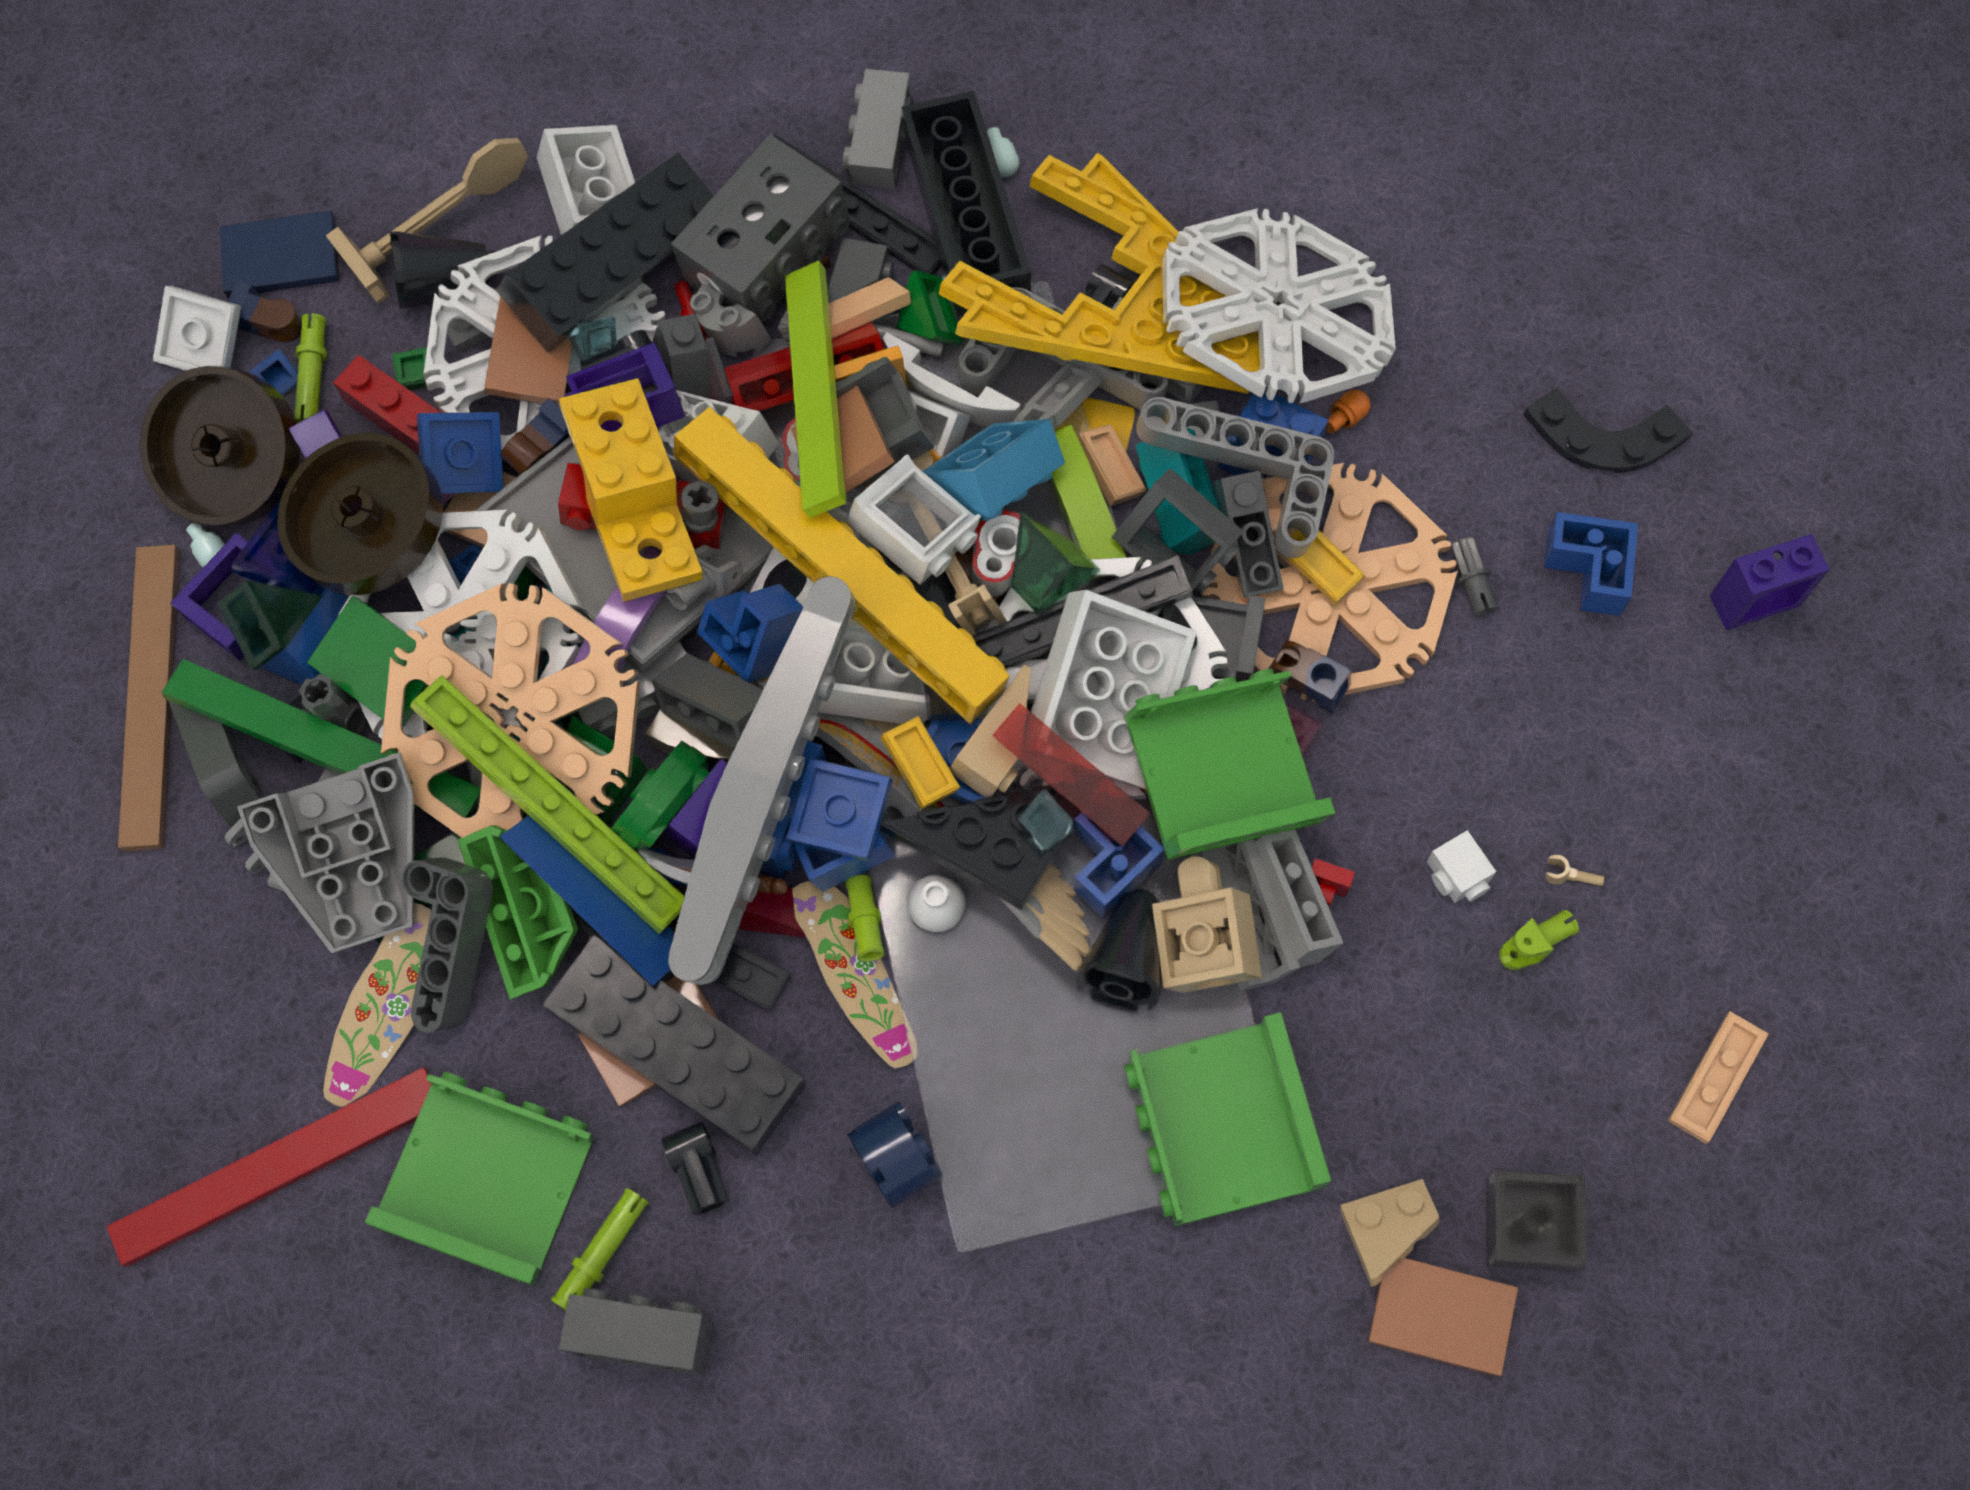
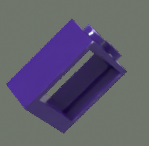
[565,342,686,432]
[170,533,304,661]
[1710,534,1830,631]

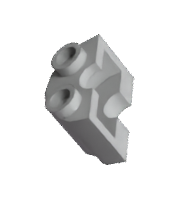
[690,284,772,357]

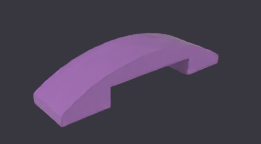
[573,546,669,672]

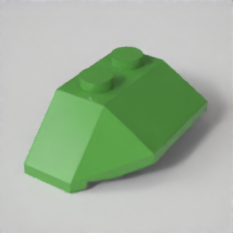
[457,825,578,999]

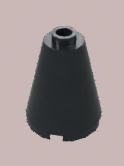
[389,231,494,309]
[1075,889,1161,1012]

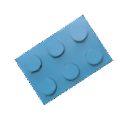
[922,419,1065,521]

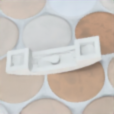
[883,333,1020,427]

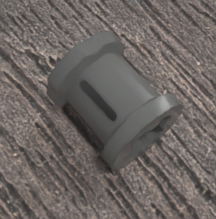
[681,481,718,533]

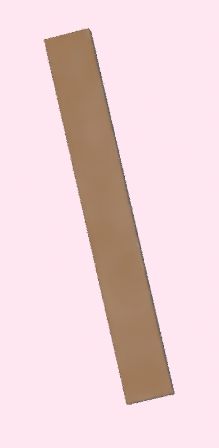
[118,545,180,851]

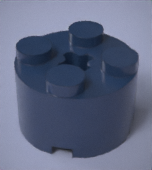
[847,1102,943,1208]

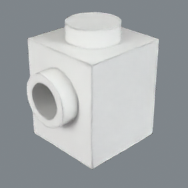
[1427,830,1496,903]

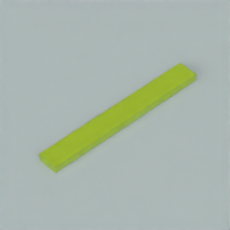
[785,260,846,518]
[410,675,685,935]

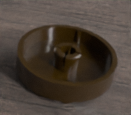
[140,366,300,526]
[278,433,443,595]

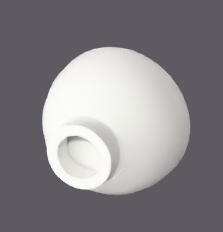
[908,874,966,932]

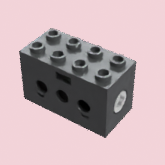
[671,134,850,322]

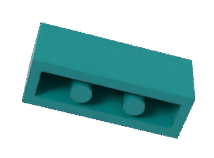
[1136,428,1219,555]

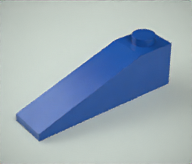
[246,583,350,685]

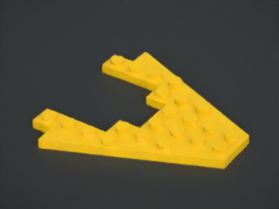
[939,153,1260,394]

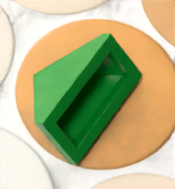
[896,270,964,346]

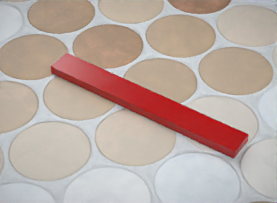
[106,1067,431,1267]

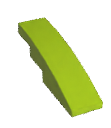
[1049,425,1127,582]

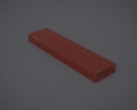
[992,703,1150,846]

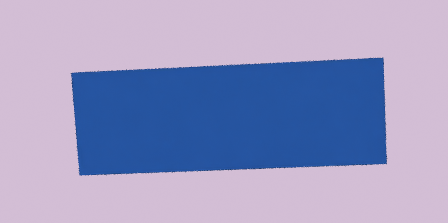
[499,815,675,986]

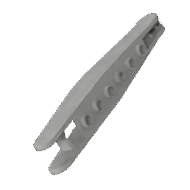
[668,576,856,985]

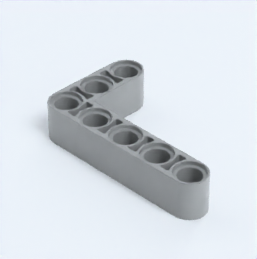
[958,287,1169,410]
[1136,397,1334,558]

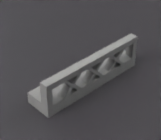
[1192,840,1300,991]

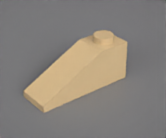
[950,664,1031,798]

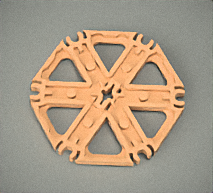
[1201,463,1458,702]
[381,583,640,838]

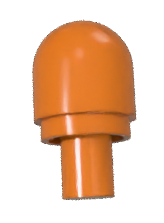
[1326,389,1371,434]

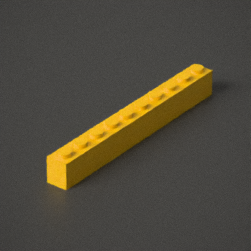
[673,407,1010,724]

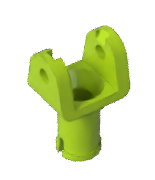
[1499,910,1579,970]

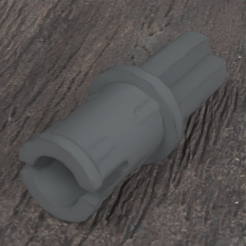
[1451,537,1499,617]

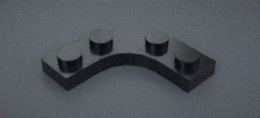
[1523,388,1693,473]

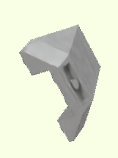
[237,753,414,953]

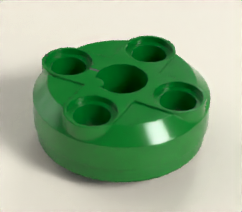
[611,740,710,851]

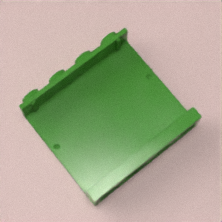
[1124,669,1335,860]
[1123,1012,1331,1227]
[365,1072,594,1286]

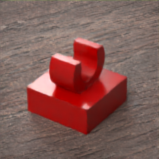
[1311,859,1355,907]

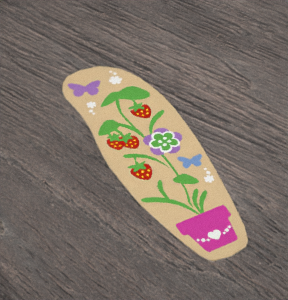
[793,881,918,1069]
[323,903,431,1107]

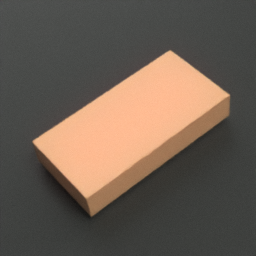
[1077,424,1147,507]

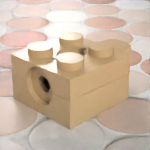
[1152,856,1262,993]

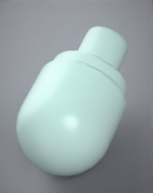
[987,127,1019,178]
[186,522,225,567]

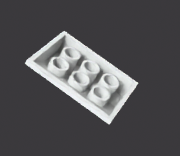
[1021,590,1197,790]

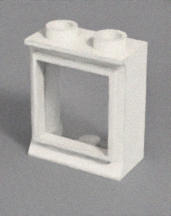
[847,454,981,585]

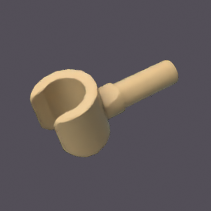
[1545,855,1604,886]

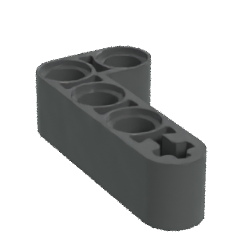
[168,700,262,827]
[402,857,493,1033]

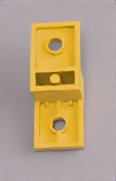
[559,378,703,602]

